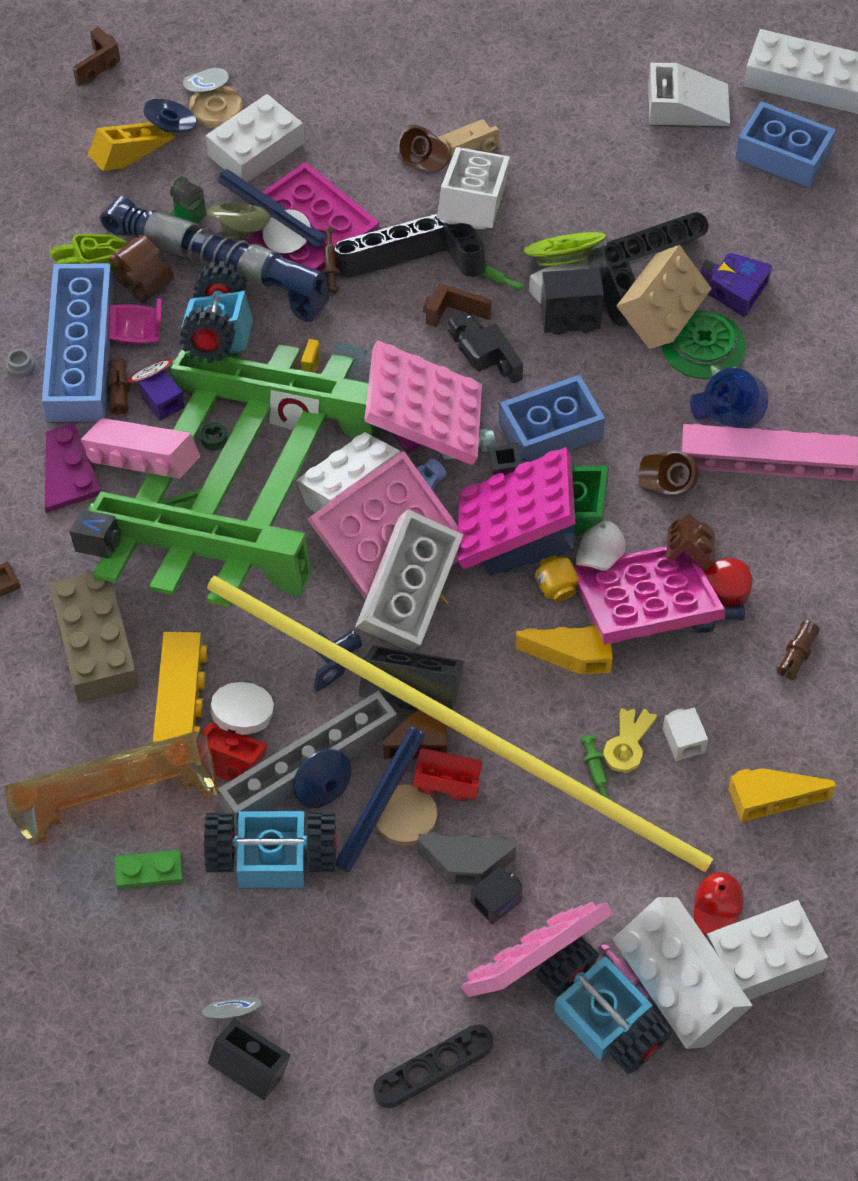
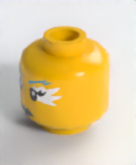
[535,555,579,602]

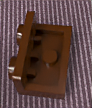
[666,513,715,571]

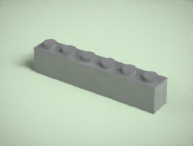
[218,691,397,829]

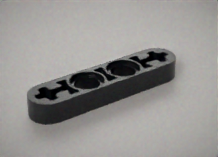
[373,1025,493,1108]

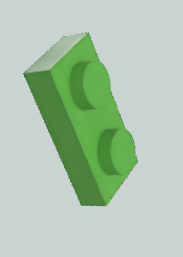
[115,849,183,890]

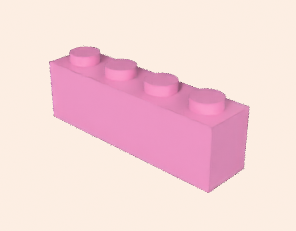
[81,418,201,479]

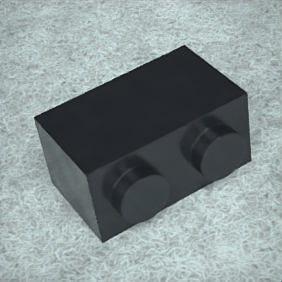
[208,1018,291,1100]

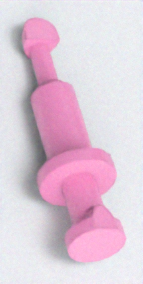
[598,945,654,1004]

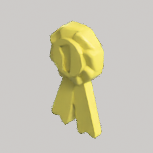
[603,708,657,774]

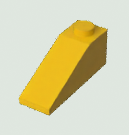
[88,122,175,171]
[728,768,836,822]

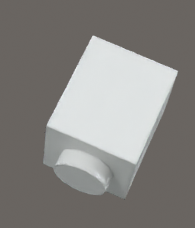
[663,707,708,761]

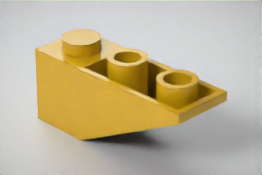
[515,625,613,674]

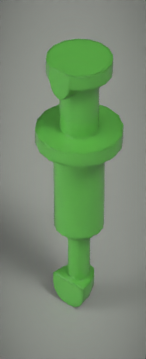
[477,260,523,291]
[580,735,610,800]

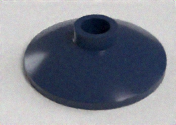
[143,99,196,133]
[293,749,352,808]

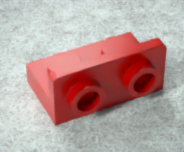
[191,722,268,781]

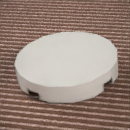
[210,682,274,735]

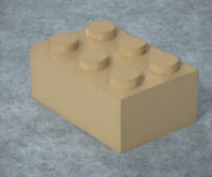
[617,245,712,349]

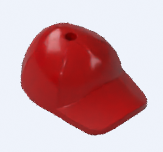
[694,872,744,936]

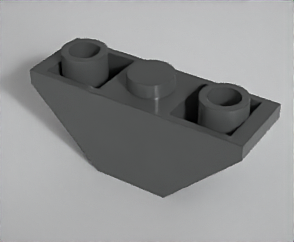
[418,832,517,886]

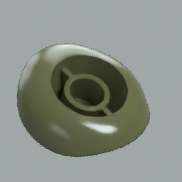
[206,203,270,239]

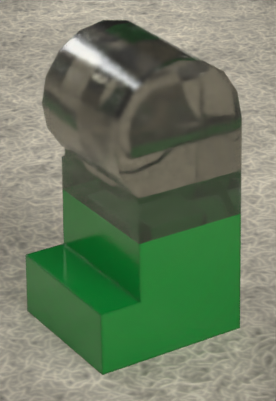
[170,176,207,224]

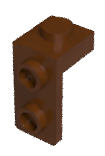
[73,27,120,86]
[423,283,492,327]

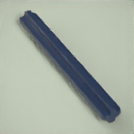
[217,169,327,249]
[336,727,425,872]

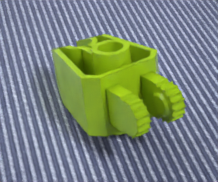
[49,234,127,274]

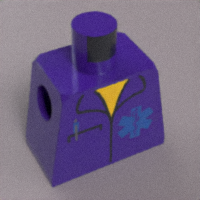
[700,253,772,317]

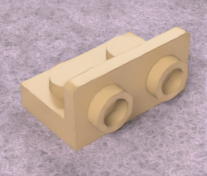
[438,119,499,162]

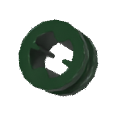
[201,423,227,451]

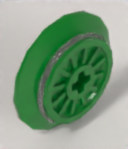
[661,311,746,380]

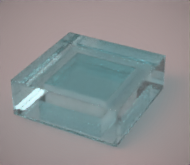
[332,342,368,361]

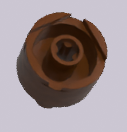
[108,235,174,303]

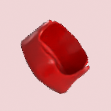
[704,557,753,607]

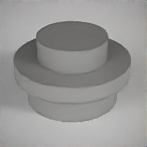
[5,349,35,376]

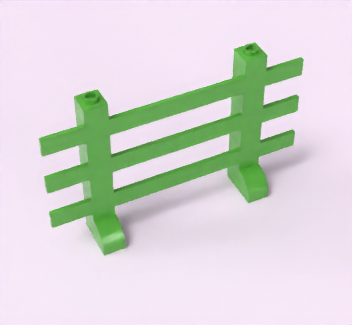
[88,344,381,608]

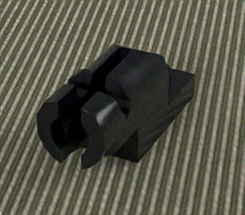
[447,311,523,384]

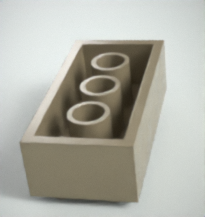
[48,572,139,702]

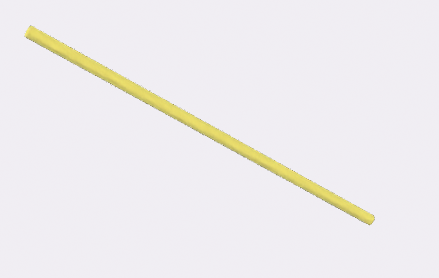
[207,575,713,873]

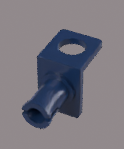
[314,630,362,692]

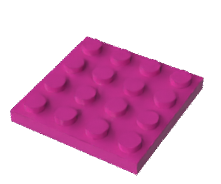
[239,162,380,271]
[458,447,575,570]
[573,546,725,644]

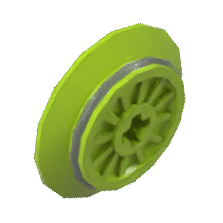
[523,232,606,266]

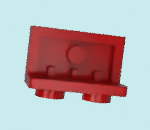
[412,747,482,802]

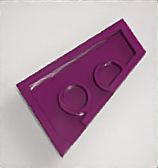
[45,423,102,513]

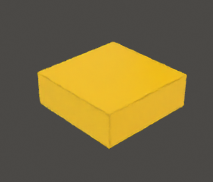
[301,339,321,373]

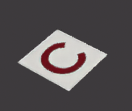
[269,385,319,430]

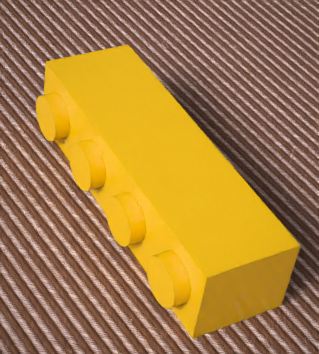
[153,632,208,756]

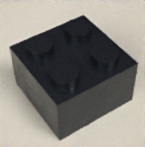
[540,268,604,335]

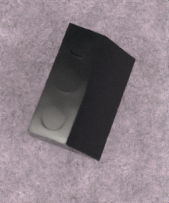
[358,645,464,710]

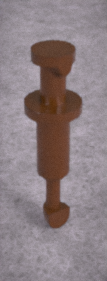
[321,226,341,292]

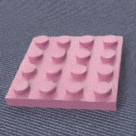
[364,340,482,465]
[307,451,458,600]
[460,901,614,997]

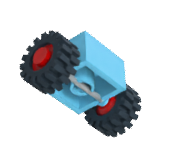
[180,261,253,364]
[204,811,337,888]
[536,936,673,1074]

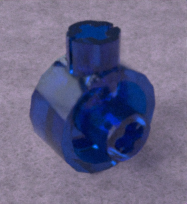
[690,368,769,429]

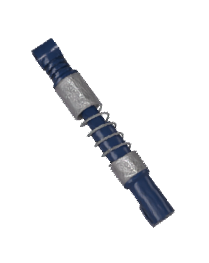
[100,196,329,322]

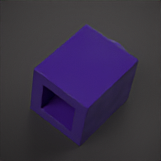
[139,369,184,421]

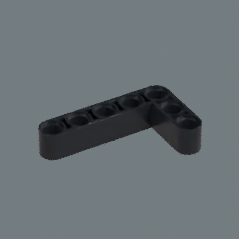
[588,212,709,327]
[334,214,486,277]

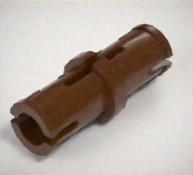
[107,358,130,415]
[777,620,820,680]

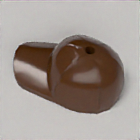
[396,125,450,172]
[639,450,699,495]

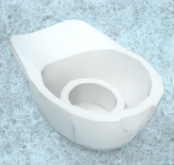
[576,520,626,571]

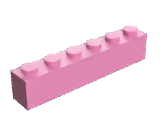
[681,424,858,481]

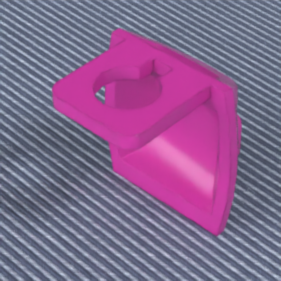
[109,299,161,344]

